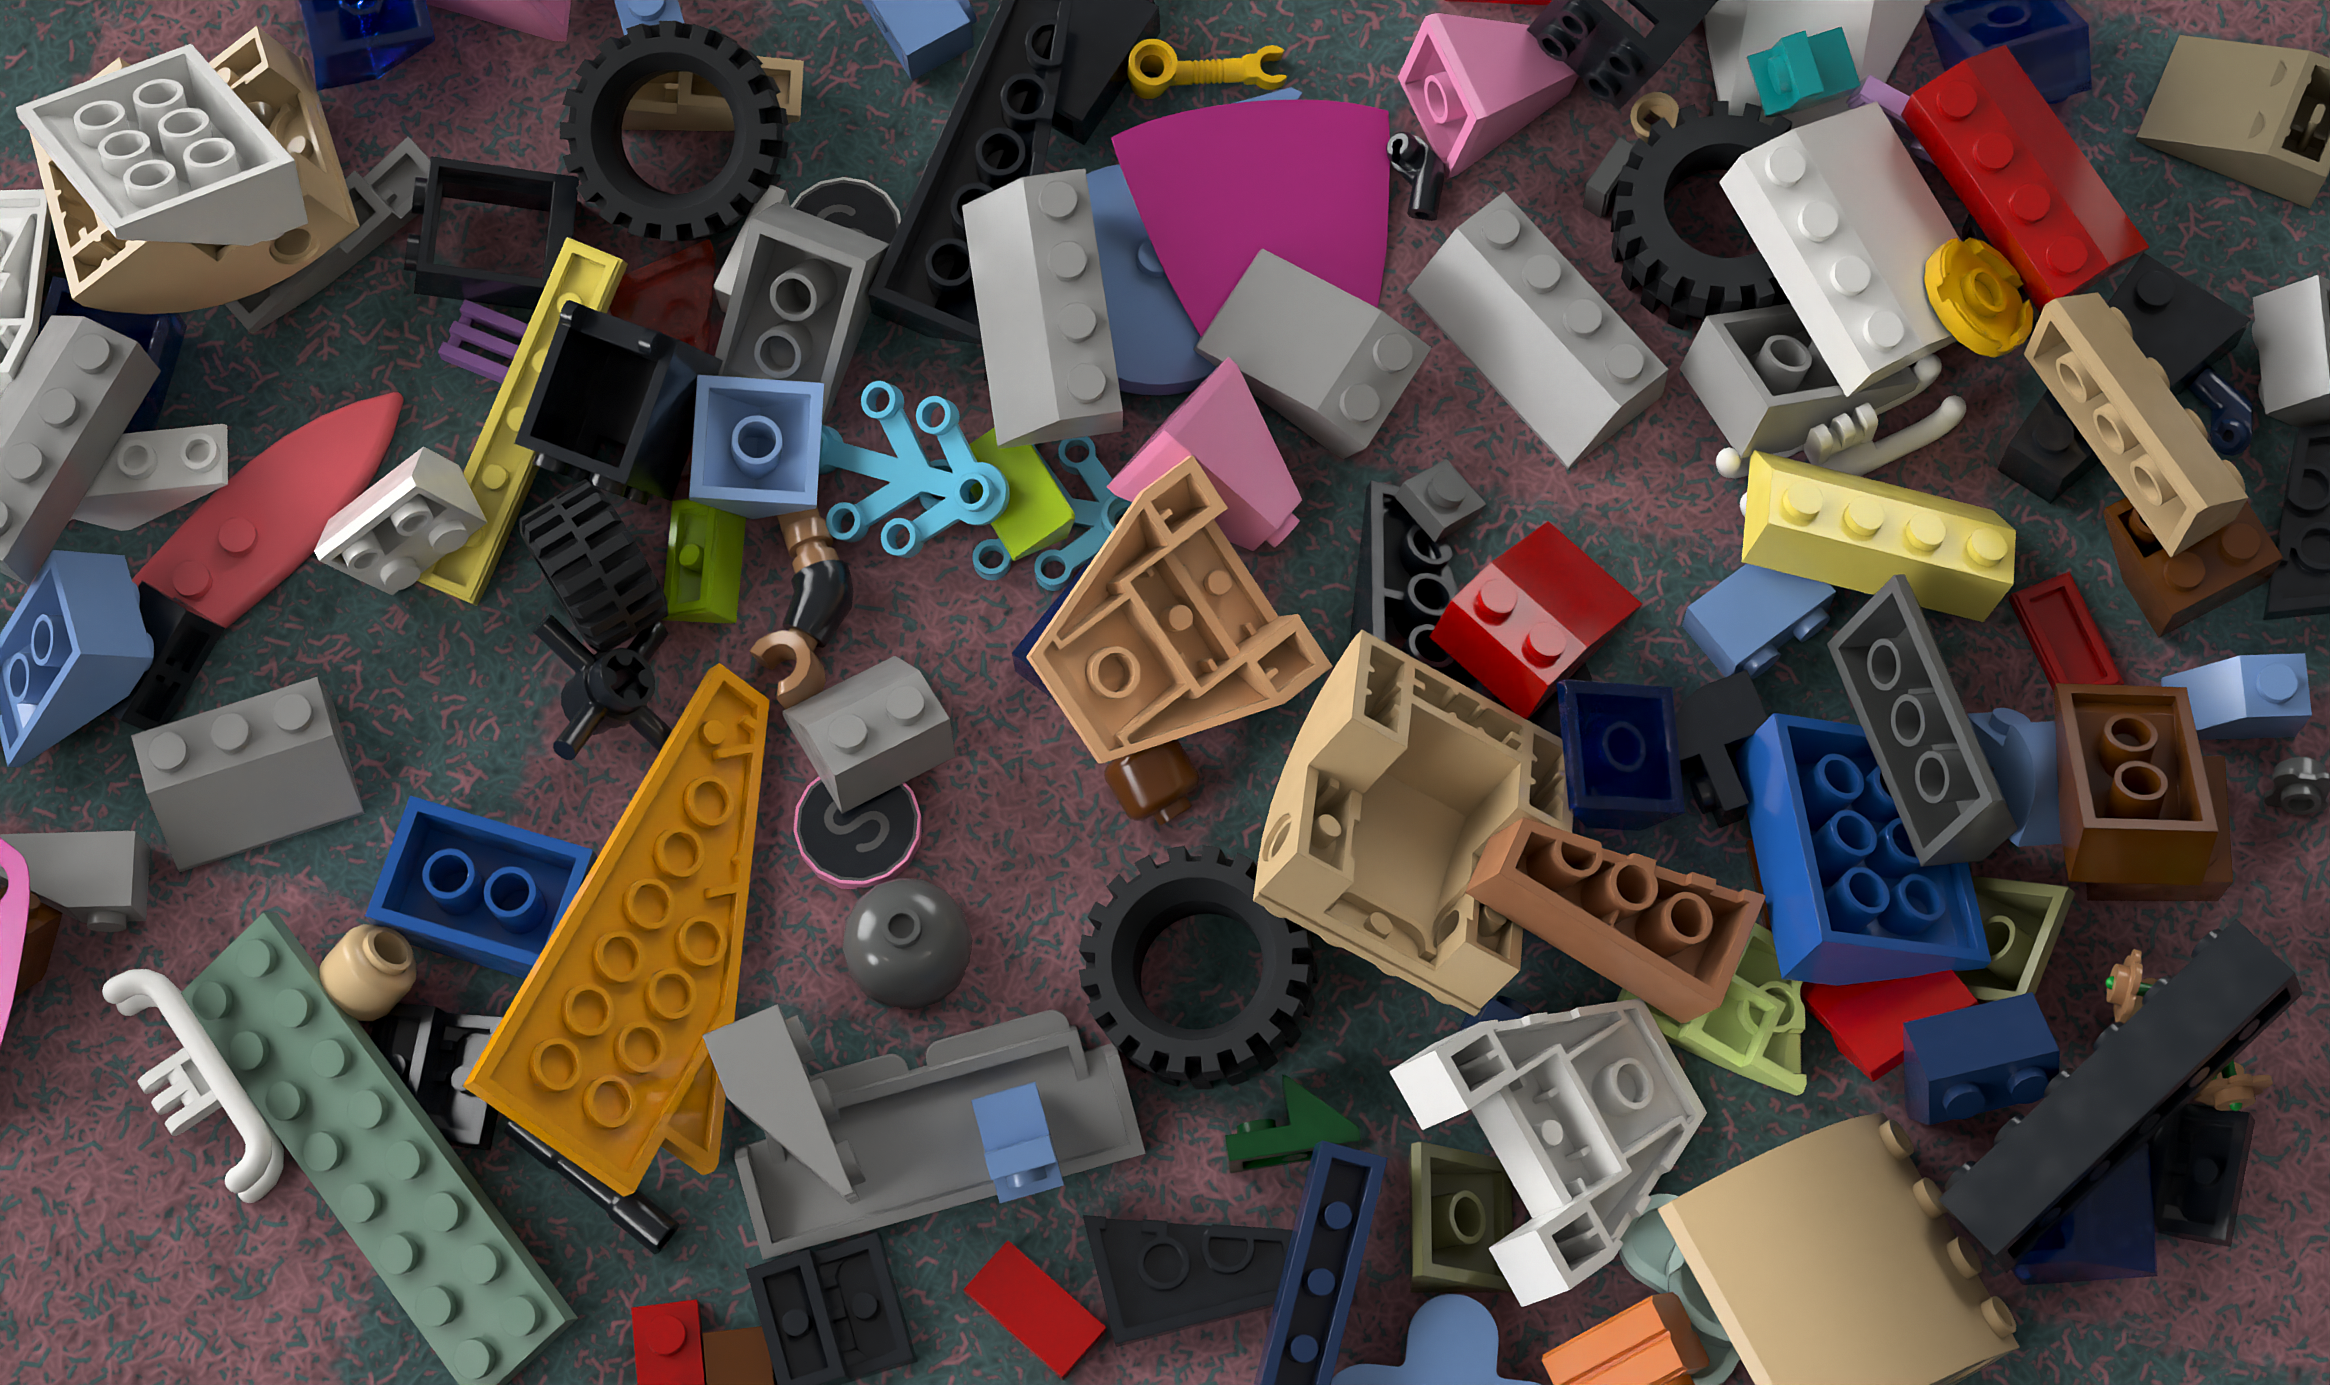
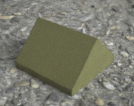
[1954,876,2075,1005]
[1409,1142,1513,1293]

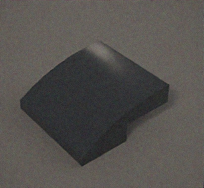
[371,1003,503,1151]
[2088,1104,2255,1247]
[746,1232,918,1385]

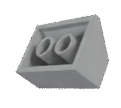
[131,677,365,872]

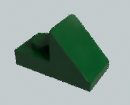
[1225,1075,1361,1173]

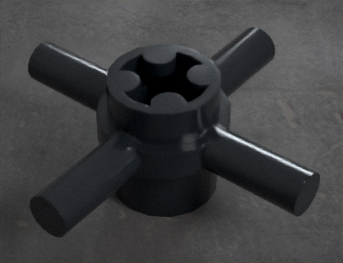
[533,614,673,760]

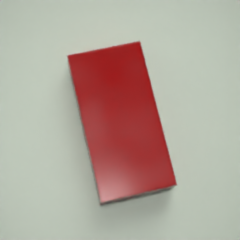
[2009,571,2124,692]
[963,1240,1107,1380]

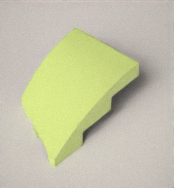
[1616,923,1807,1096]

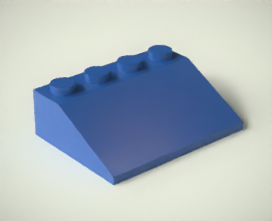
[1735,713,1991,986]

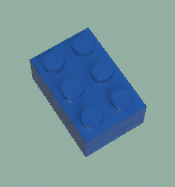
[365,796,598,979]

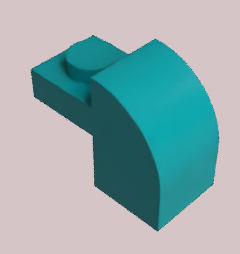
[1746,26,1861,118]

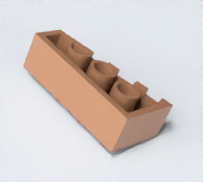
[1465,817,1766,1024]

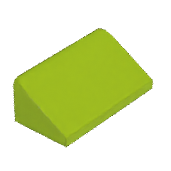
[969,427,1075,561]
[662,498,746,624]

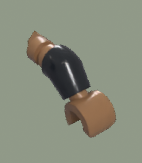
[749,507,854,710]

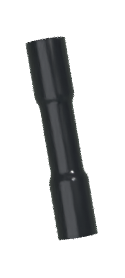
[504,1119,680,1254]

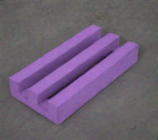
[438,300,528,384]

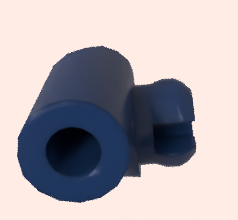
[2188,366,2253,456]

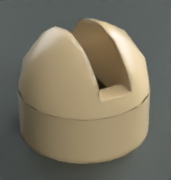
[1630,92,1679,144]

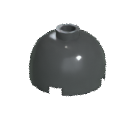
[842,878,973,1010]

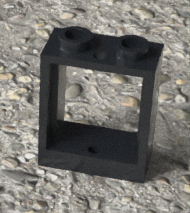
[404,156,579,310]

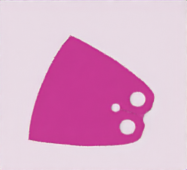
[1111,100,1390,337]

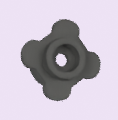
[2264,757,2330,815]

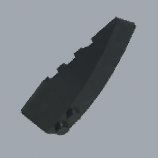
[868,0,1073,345]

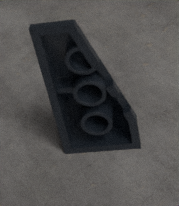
[1349,480,1494,702]

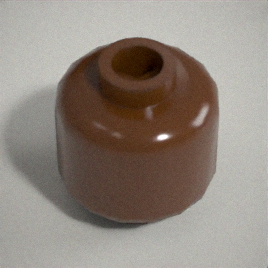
[1104,739,1199,826]

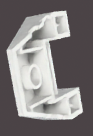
[1389,998,1707,1307]

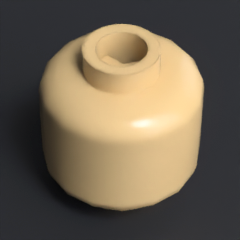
[319,924,417,1021]

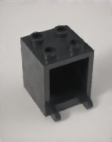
[1527,0,1718,111]
[514,300,723,505]

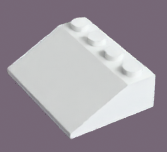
[16,44,308,246]
[1719,101,1962,397]

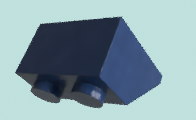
[1903,992,2060,1125]

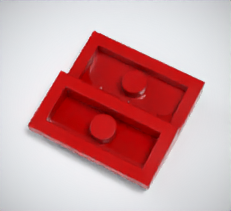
[1800,969,1979,1082]

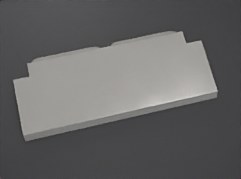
[735,1010,1146,1260]

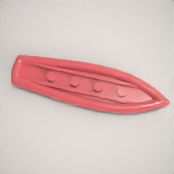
[132,392,404,629]

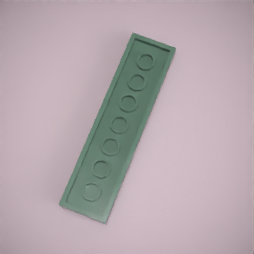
[181,912,578,1385]

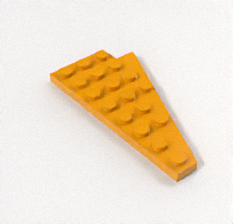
[463,663,770,1197]

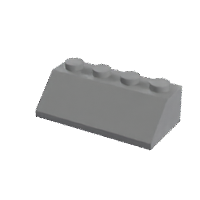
[962,168,1123,449]
[1407,192,1669,470]
[0,315,161,586]

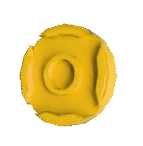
[1924,237,2033,358]

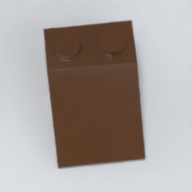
[2054,683,2218,886]

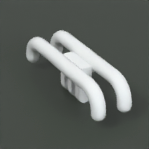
[1716,354,1966,517]
[102,969,284,1203]

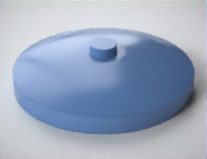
[1086,164,1217,395]

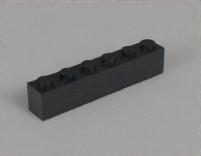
[1939,919,2303,1273]

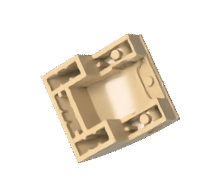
[30,26,360,314]
[1253,630,1577,1017]
[1657,1112,2020,1385]

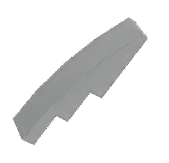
[225,137,430,334]

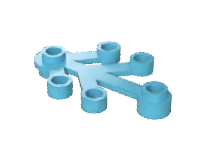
[819,381,1010,558]
[919,436,1132,591]

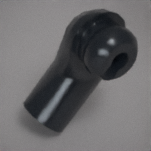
[1386,132,1445,221]

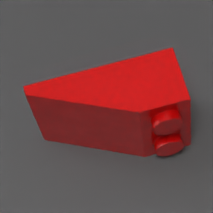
[1429,521,1642,720]

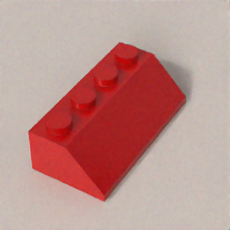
[1901,45,2149,313]

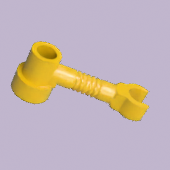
[1127,39,1287,99]

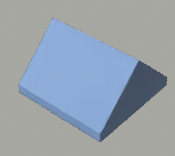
[689,375,824,519]

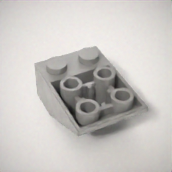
[702,1004,866,1204]

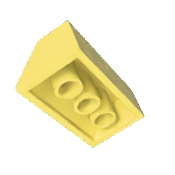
[1741,450,2016,622]

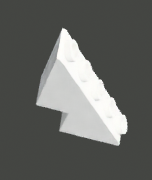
[69,424,228,531]

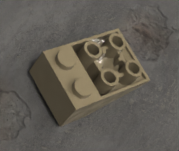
[2135,35,2330,209]

